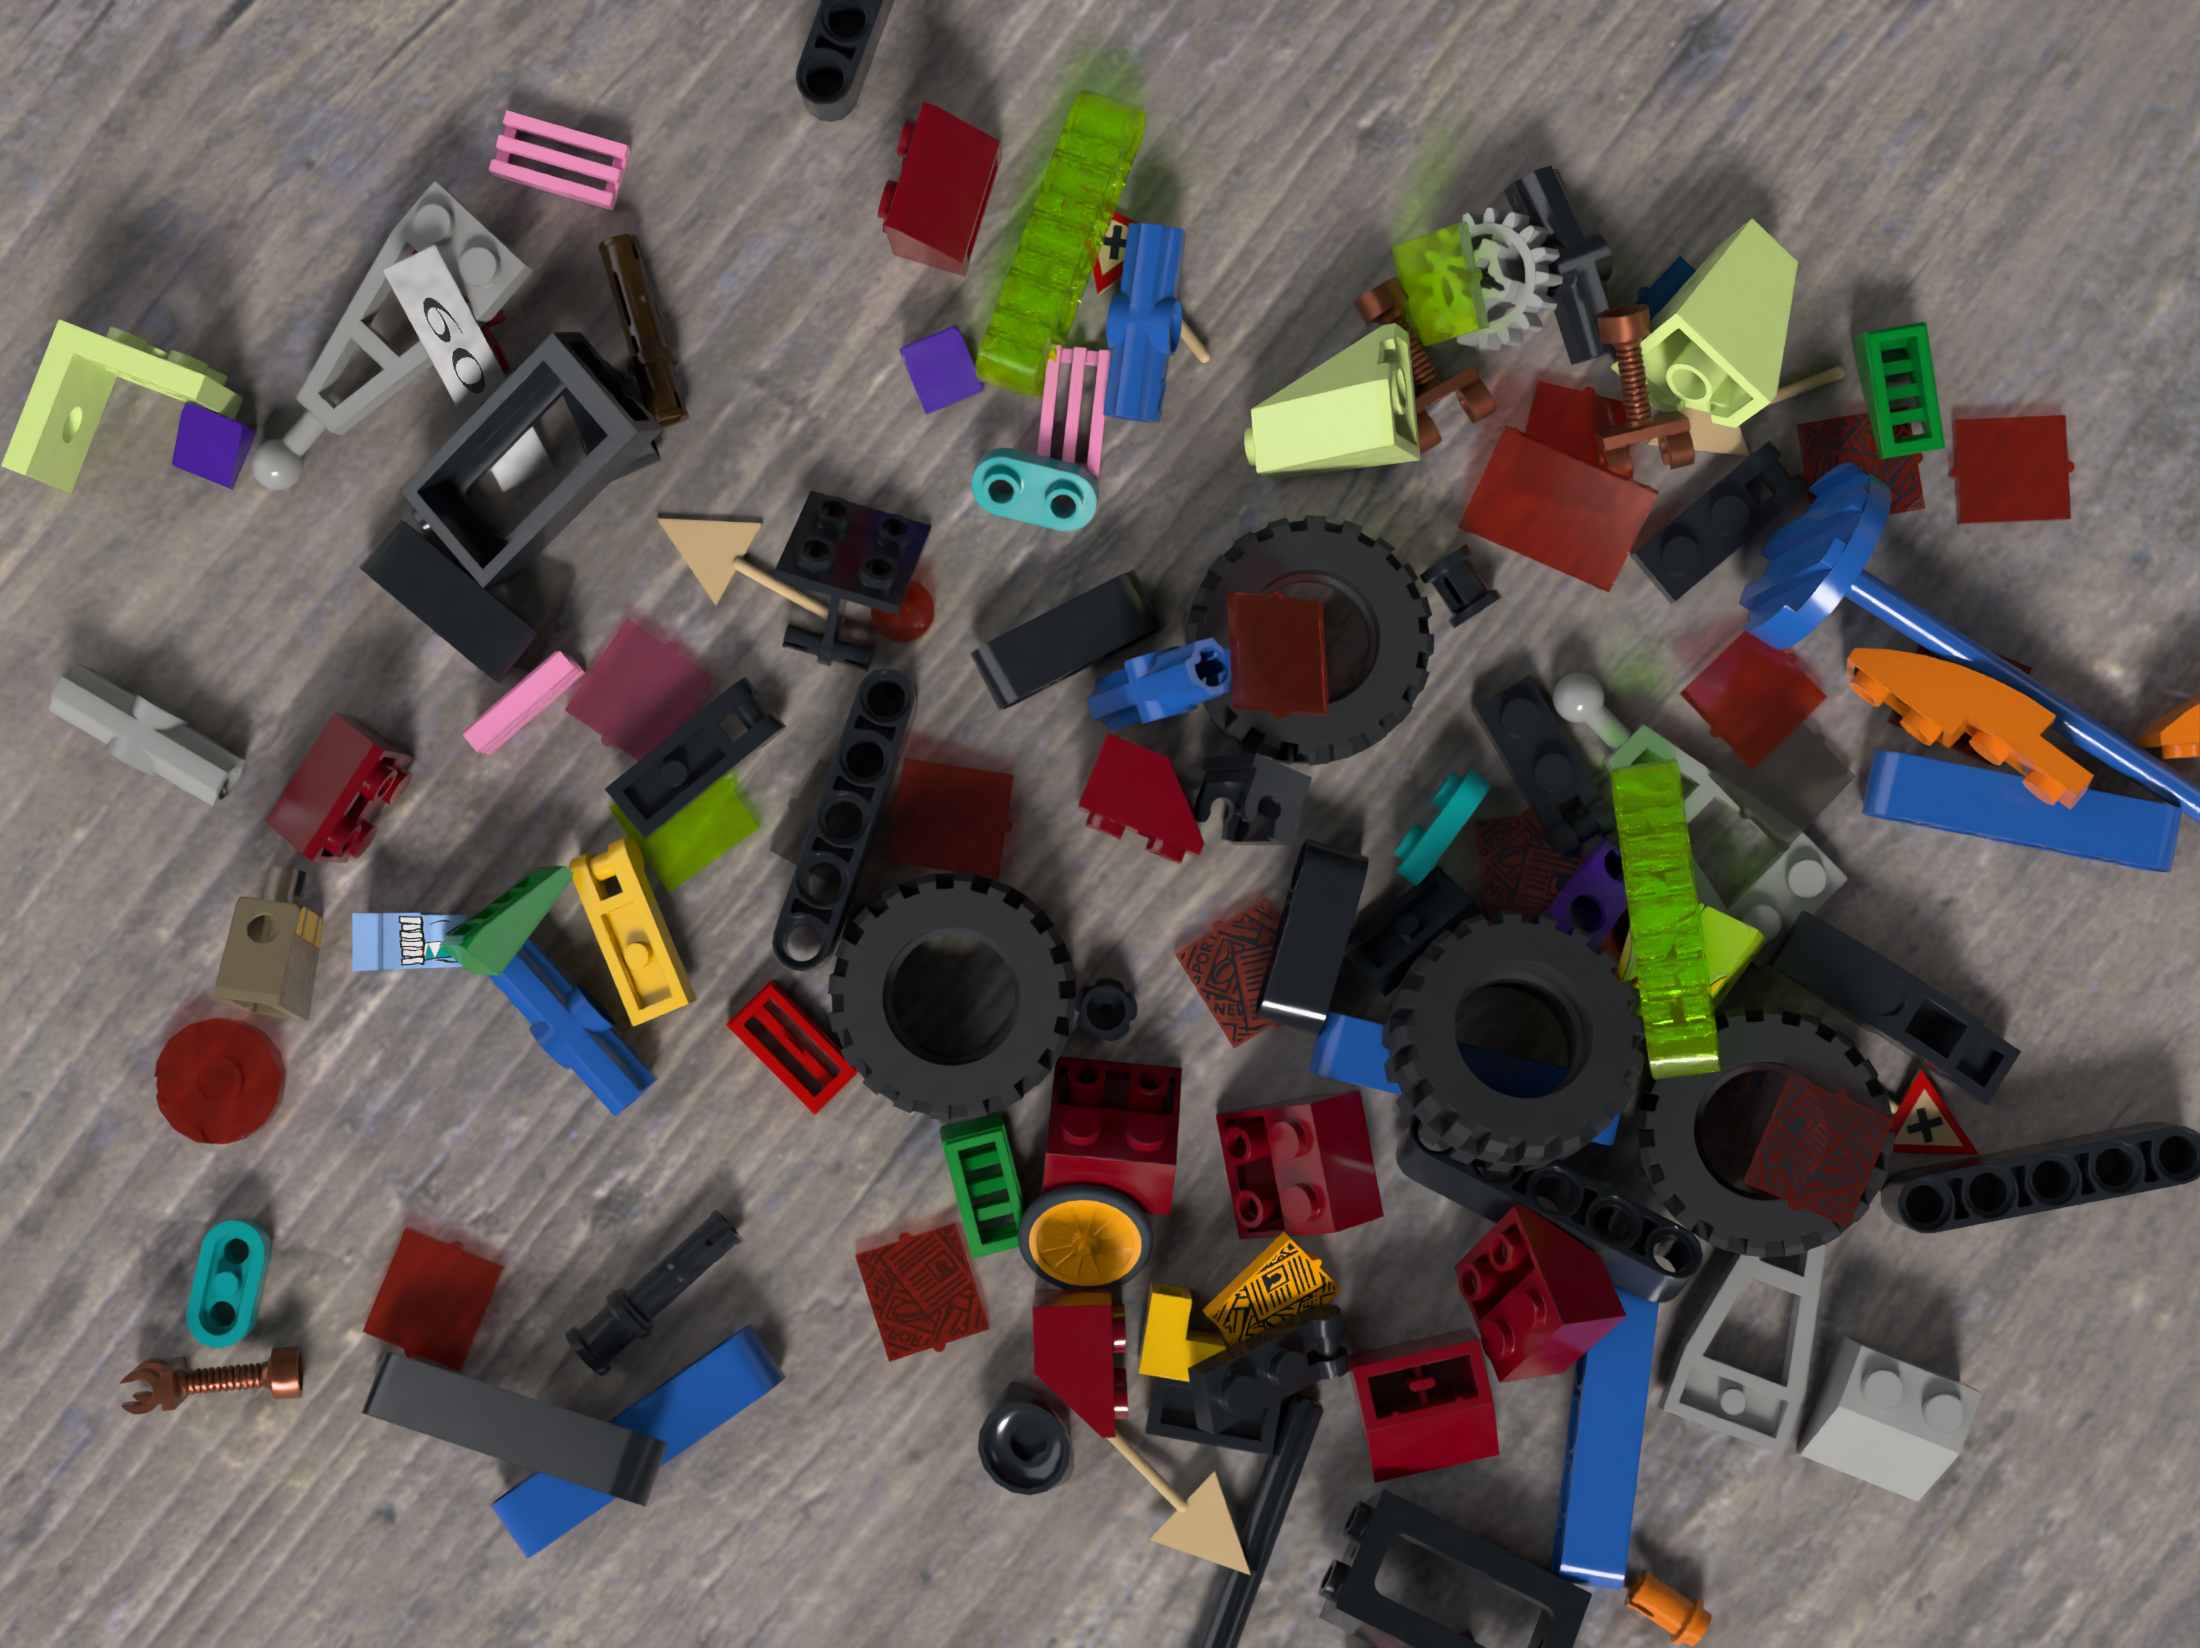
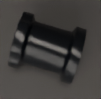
[1419,544,1502,628]

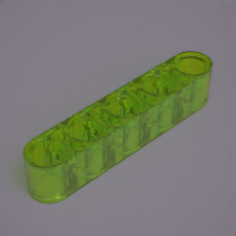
[975,89,1146,400]
[1611,759,1722,1080]

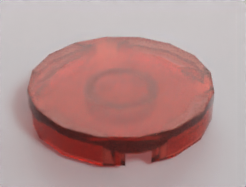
[154,1017,286,1145]

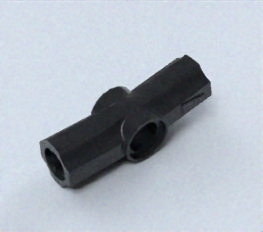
[1504,165,1617,365]

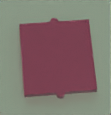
[565,619,715,761]

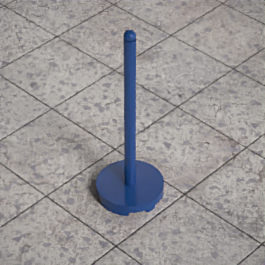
[1739,462,2200,824]

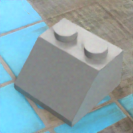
[1796,1334,1983,1502]

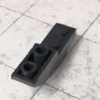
[1768,910,2021,1105]

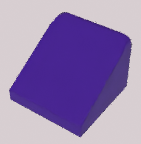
[899,325,984,415]
[172,401,257,490]

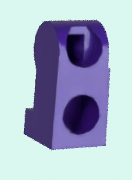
[1541,837,1648,952]

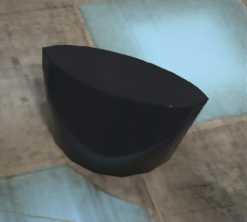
[978,1382,1074,1495]

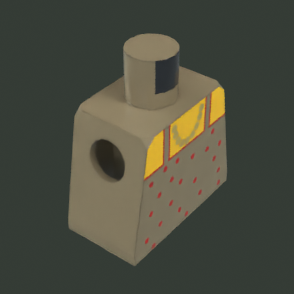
[213,866,323,1021]

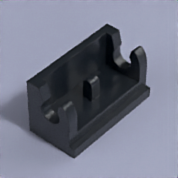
[1194,754,1312,845]

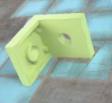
[1,320,243,493]

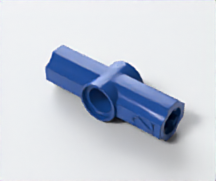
[1103,222,1186,423]
[1087,637,1238,731]
[488,937,659,1117]

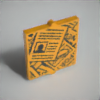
[1202,1232,1342,1347]

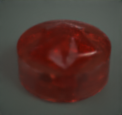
[871,580,936,644]

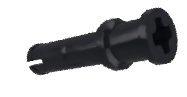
[565,1210,743,1376]

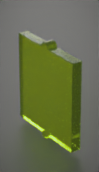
[1392,222,1490,348]
[609,778,761,893]

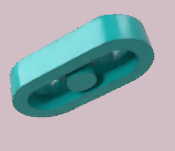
[971,448,1099,531]
[1392,768,1492,886]
[186,1218,272,1348]

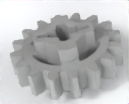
[1425,208,1563,350]

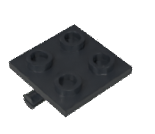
[774,490,932,672]

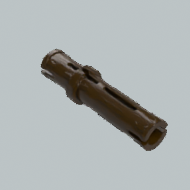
[598,234,689,428]

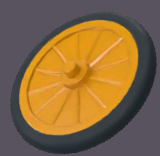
[1018,1184,1153,1289]

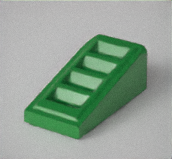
[1852,322,1945,460]
[439,866,574,975]
[940,1112,1026,1259]

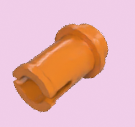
[1624,1569,1712,1647]

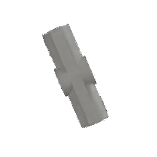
[49,663,247,807]

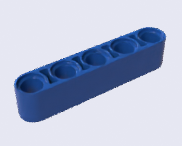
[1862,750,2183,873]
[1308,1011,1621,1146]
[1552,1283,1659,1590]
[490,1324,786,1558]

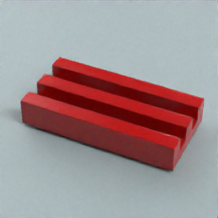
[725,979,859,1115]

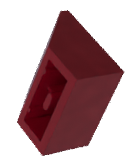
[878,101,1002,277]
[265,712,415,863]
[1078,733,1205,864]
[1042,1056,1182,1215]
[1216,1090,1384,1240]
[1454,1205,1627,1383]
[1032,1289,1128,1438]
[1347,1328,1500,1483]

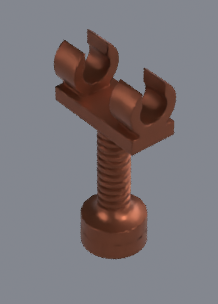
[1353,277,1497,455]
[1593,304,1695,485]
[120,1346,304,1415]

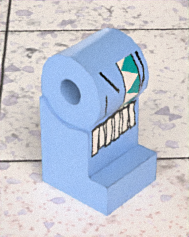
[352,912,474,971]

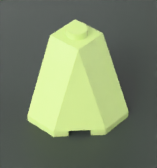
[1611,218,1798,428]
[1244,323,1421,480]

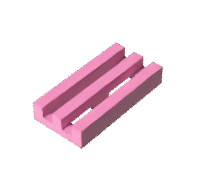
[488,110,631,211]
[1037,344,1112,479]
[463,651,586,755]

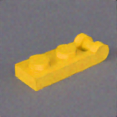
[569,836,697,1026]

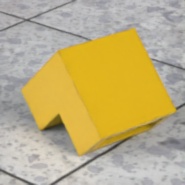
[1138,1282,1226,1382]

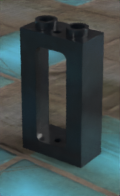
[400,332,663,588]
[1319,1489,1592,1648]

